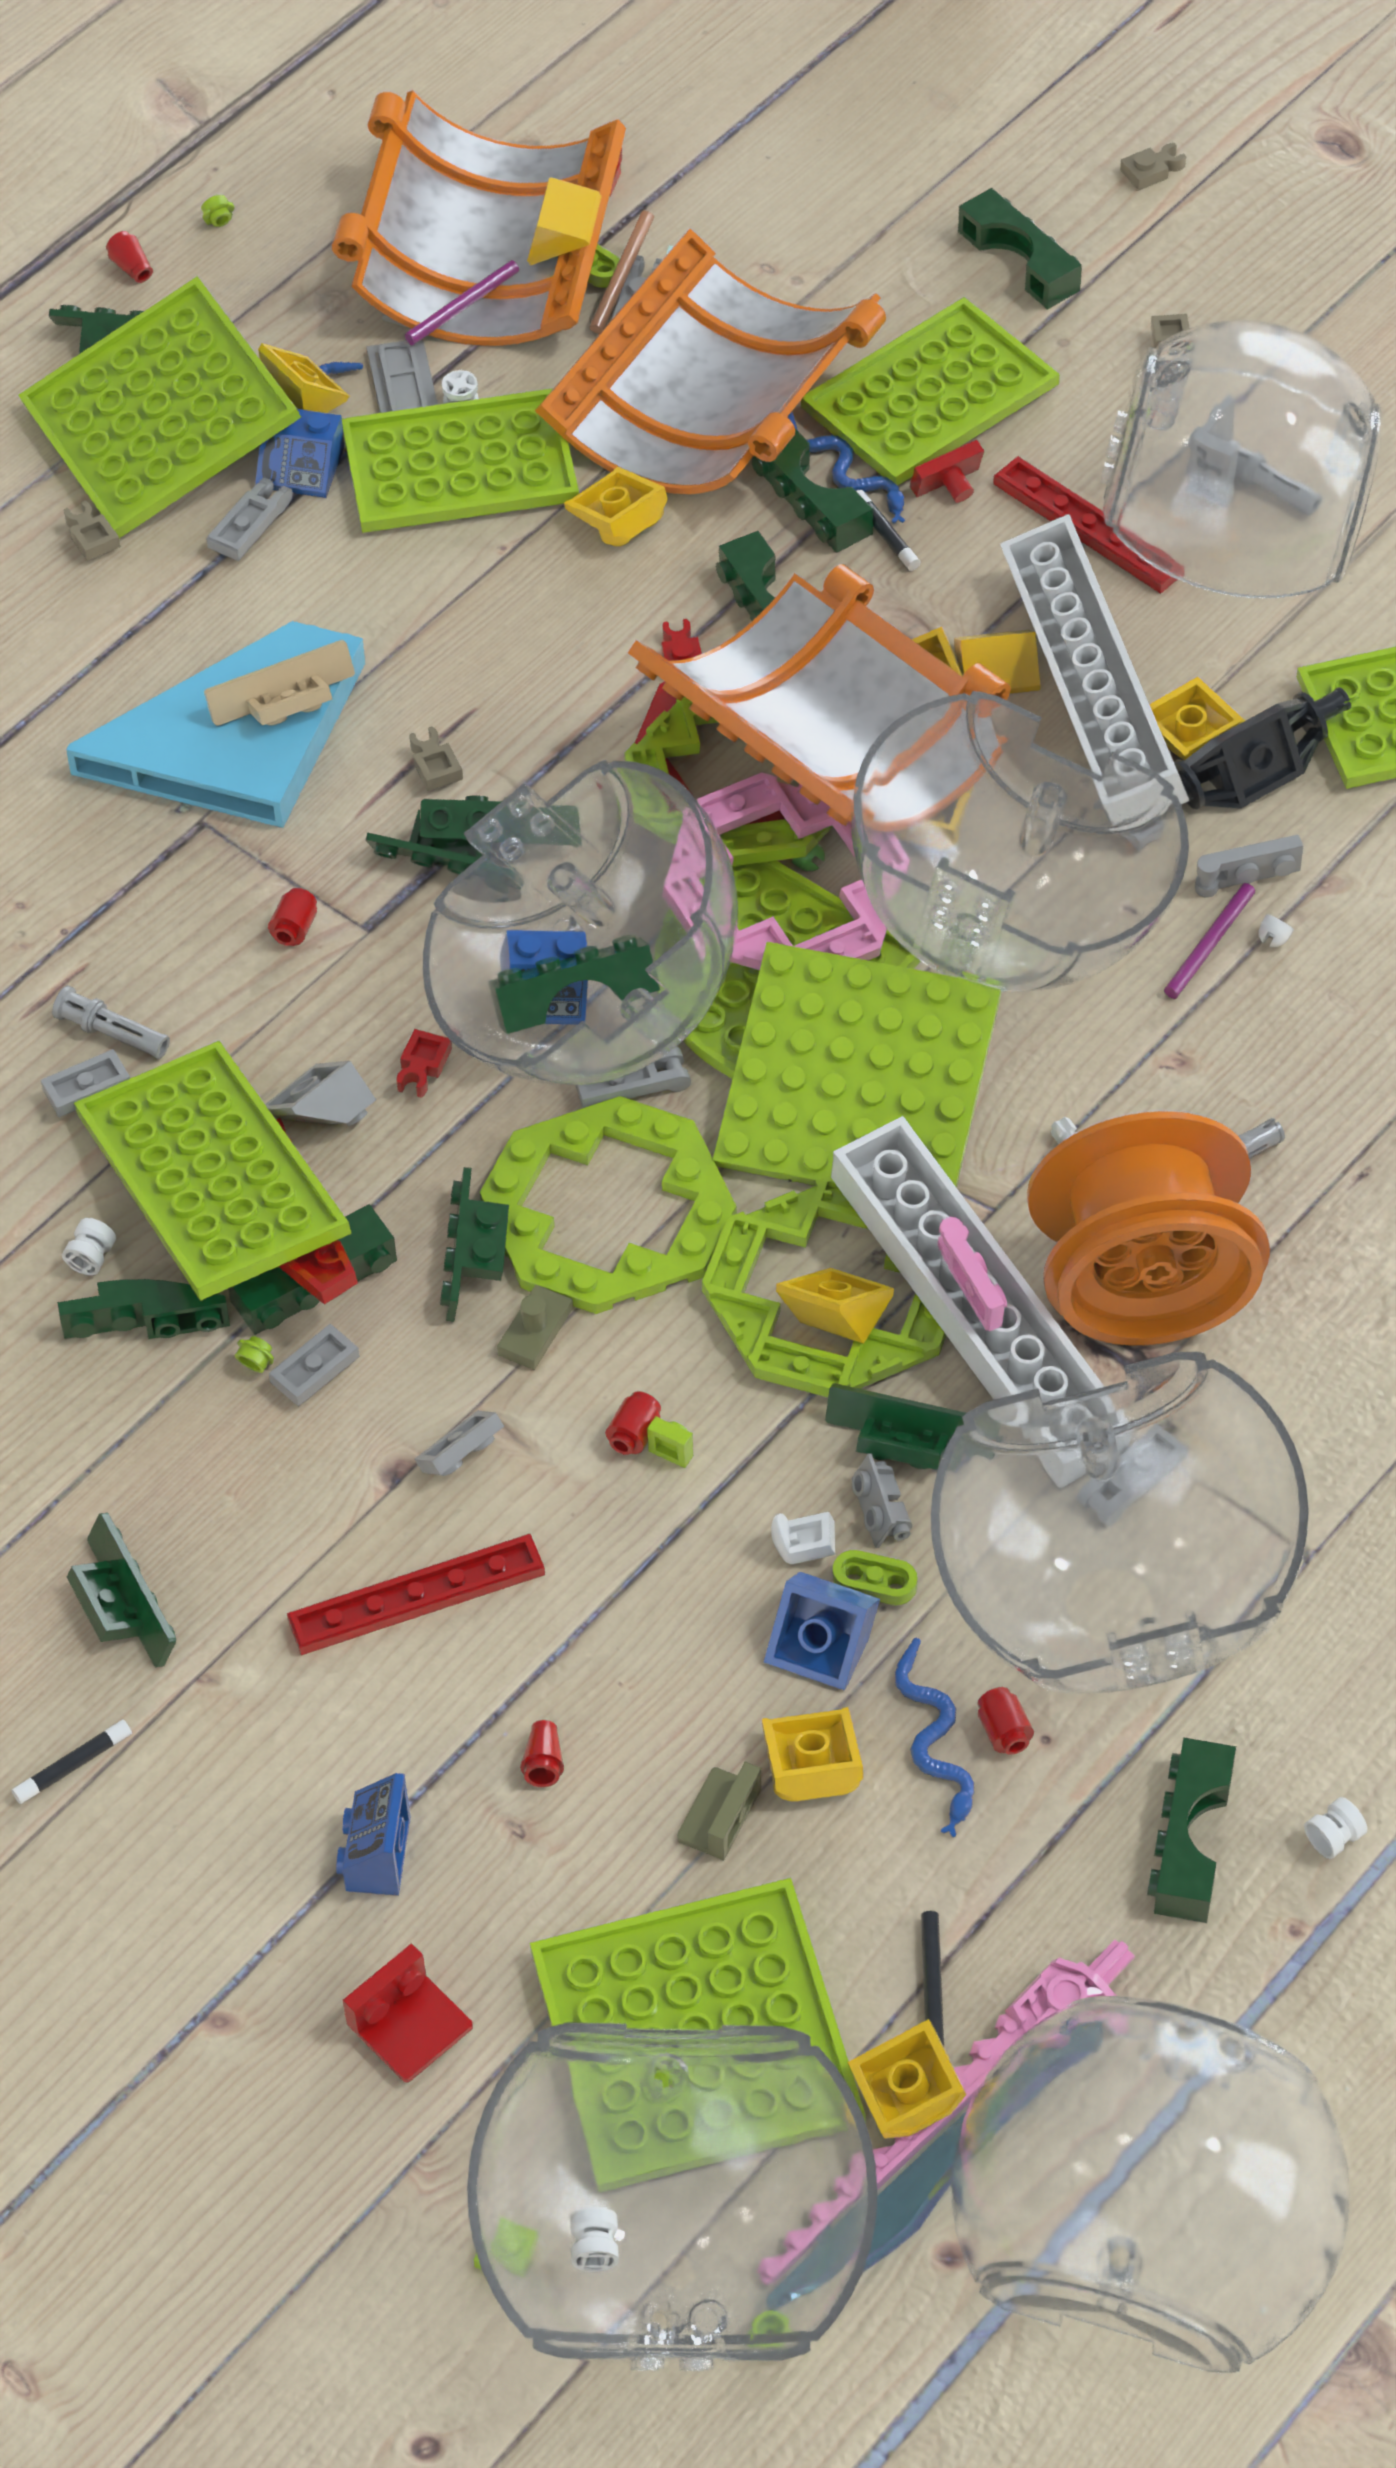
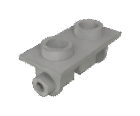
[852,1454,912,1548]

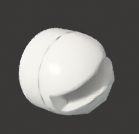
[1258,914,1294,948]

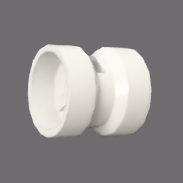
[62,1218,116,1275]
[1304,1797,1367,1859]
[570,2207,619,2272]

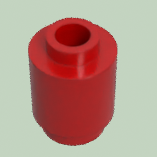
[268,888,317,946]
[605,1391,661,1455]
[977,1687,1034,1755]

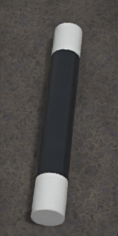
[856,490,921,571]
[11,1719,132,1804]

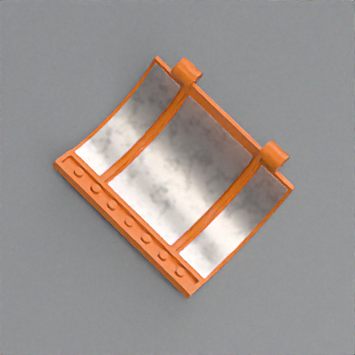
[332,90,626,346]
[535,228,886,494]
[627,564,1015,832]

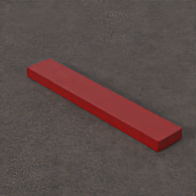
[993,456,1186,594]
[287,1533,545,1656]

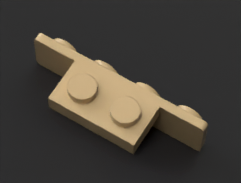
[204,640,355,726]

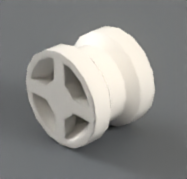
[442,370,479,404]

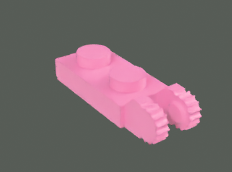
[938,1216,1007,1331]

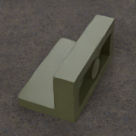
[677,1762,761,1860]

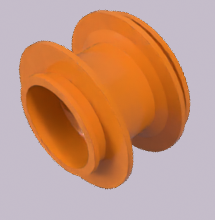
[1027,1111,1270,1345]

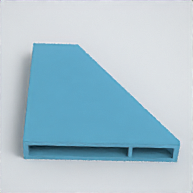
[66,621,365,828]

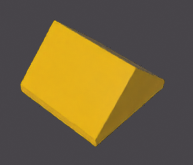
[527,177,601,265]
[258,343,350,413]
[954,630,1040,694]
[776,1268,894,1344]

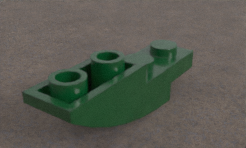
[58,1279,230,1339]

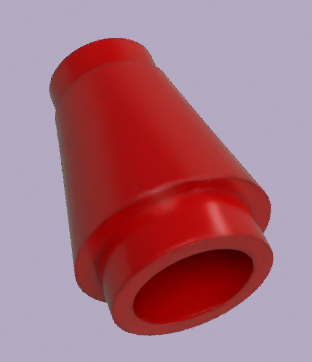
[106,231,153,283]
[520,1720,564,1787]

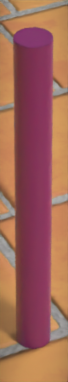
[404,260,519,346]
[1164,883,1256,999]

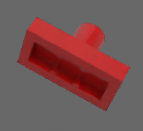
[909,440,984,503]

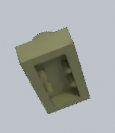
[497,1285,573,1370]

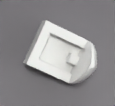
[771,1512,835,1564]

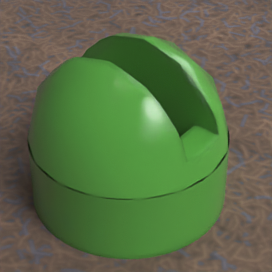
[791,843,825,872]

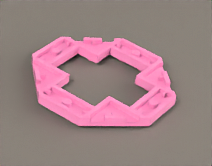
[664,772,908,970]

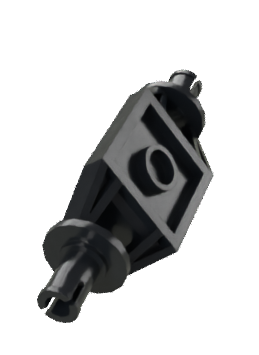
[1174,687,1351,810]

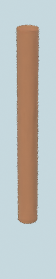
[589,211,654,334]

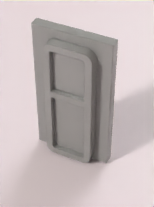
[366,339,438,413]

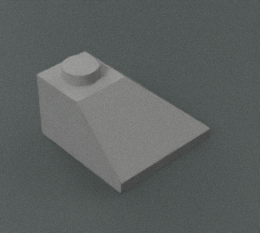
[265,1061,376,1126]

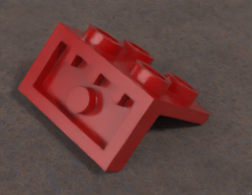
[342,1943,473,2083]

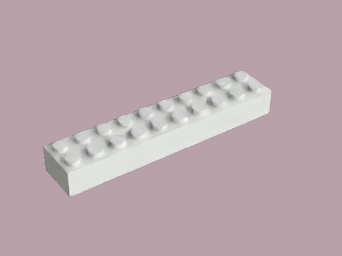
[1000,514,1189,831]
[831,1116,1134,1488]

